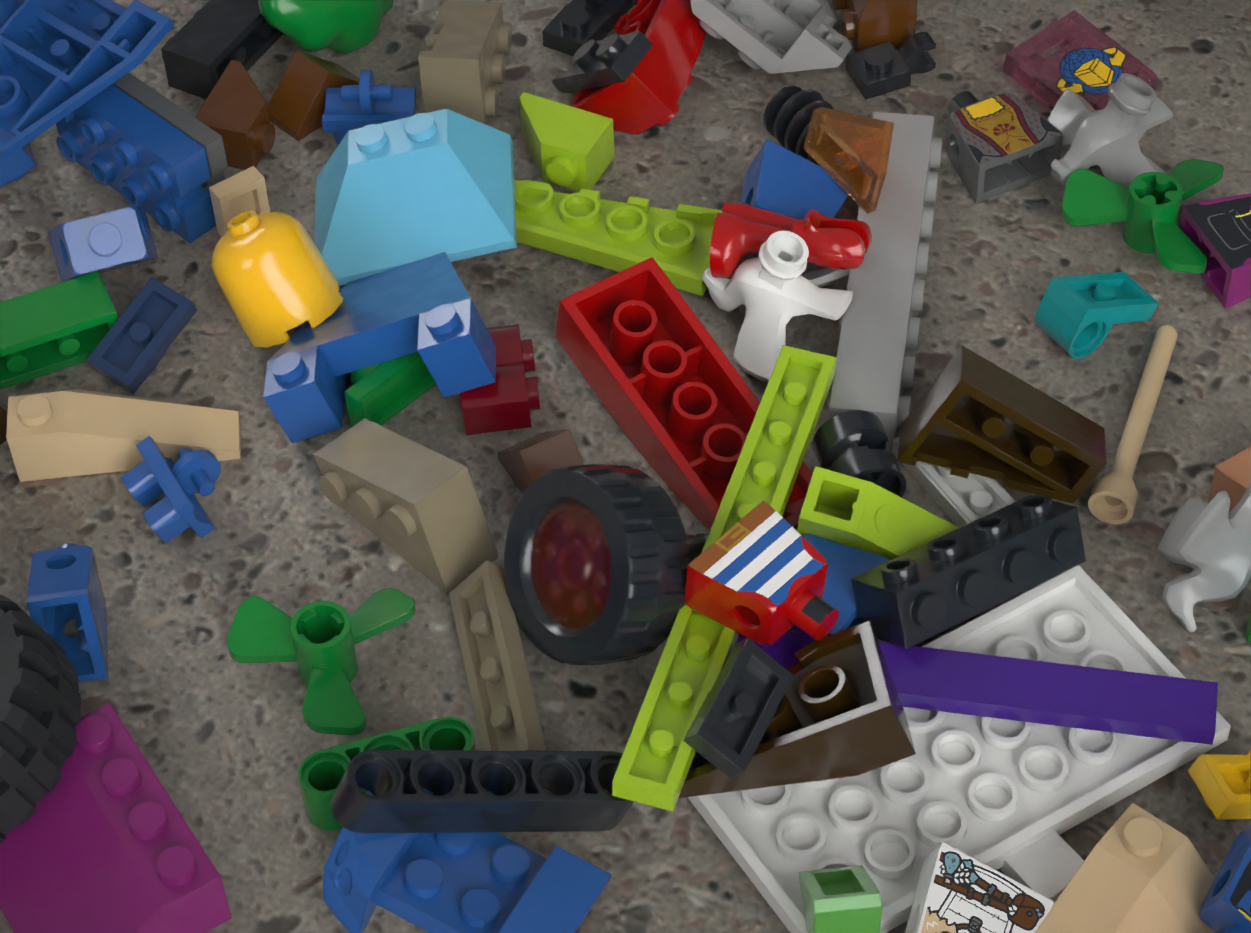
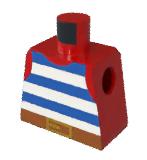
[685,501,839,646]

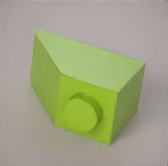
[519,92,615,192]

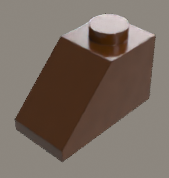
[195,60,275,170]

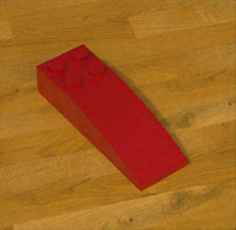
[555,257,813,531]

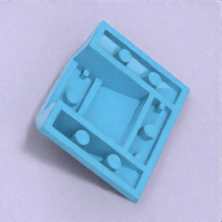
[314,109,517,286]

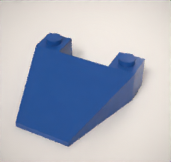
[263,252,496,443]

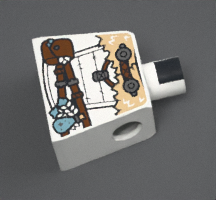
[905,842,1054,933]

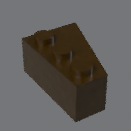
[897,345,1107,504]

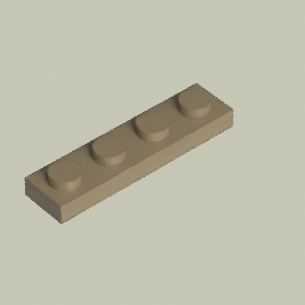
[449,560,547,751]

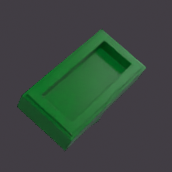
[344,352,436,428]

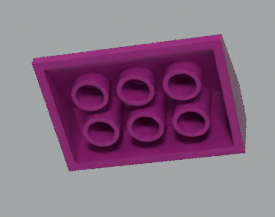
[0,703,232,933]

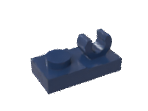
[86,277,197,395]

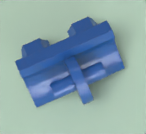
[322,70,417,145]
[121,436,221,543]

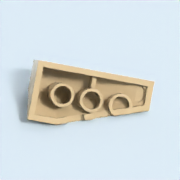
[6,389,241,482]
[1035,803,1215,933]

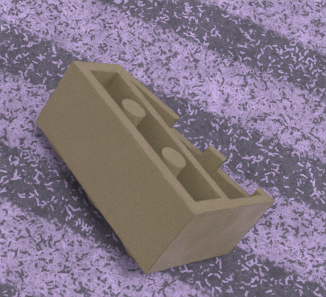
[418,0,512,125]
[313,418,499,595]

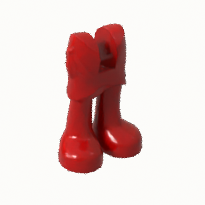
[710,201,872,278]

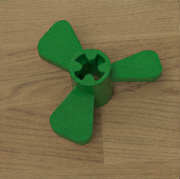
[1062,159,1224,274]
[227,588,416,735]

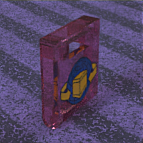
[1002,10,1158,111]

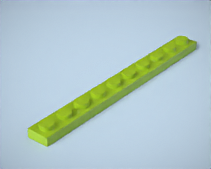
[612,345,837,812]

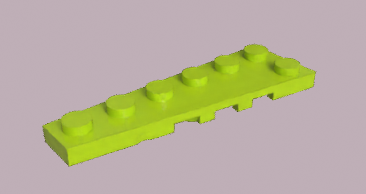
[514,180,722,296]

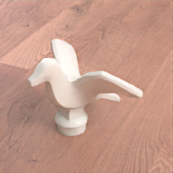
[701,231,853,383]

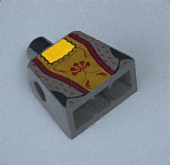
[945,91,1063,203]

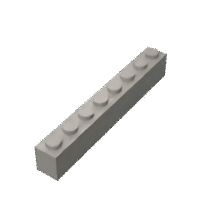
[829,111,943,447]

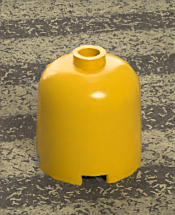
[211,210,343,348]

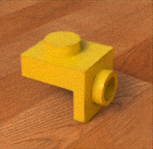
[1188,750,1251,820]

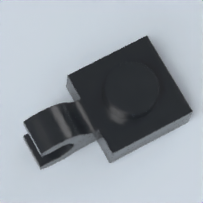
[846,32,936,100]

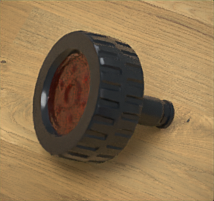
[504,464,709,665]

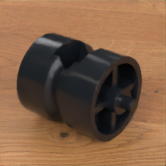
[812,410,906,498]

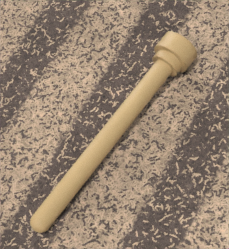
[1088,325,1178,524]

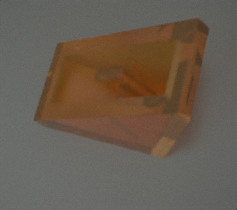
[804,107,894,214]

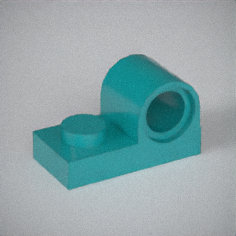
[1035,272,1159,359]

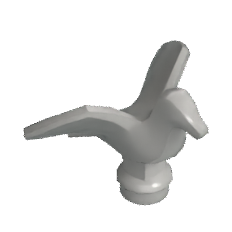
[1048,73,1173,188]
[1157,483,1251,632]

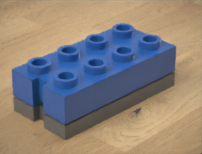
[56,72,228,243]

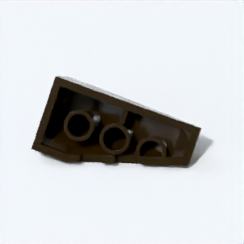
[679,621,916,798]

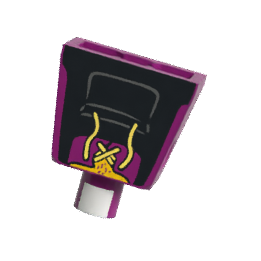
[1179,193,1251,308]

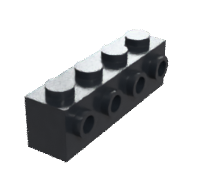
[851,495,1086,649]

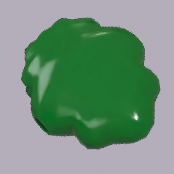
[258,0,393,54]

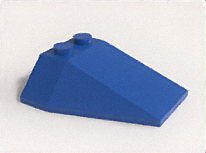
[0,0,174,158]

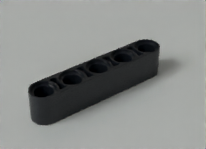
[331,750,634,833]

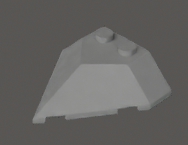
[690,0,852,74]

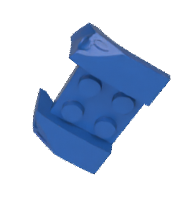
[323,788,612,933]

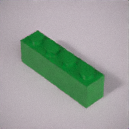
[0,271,118,390]

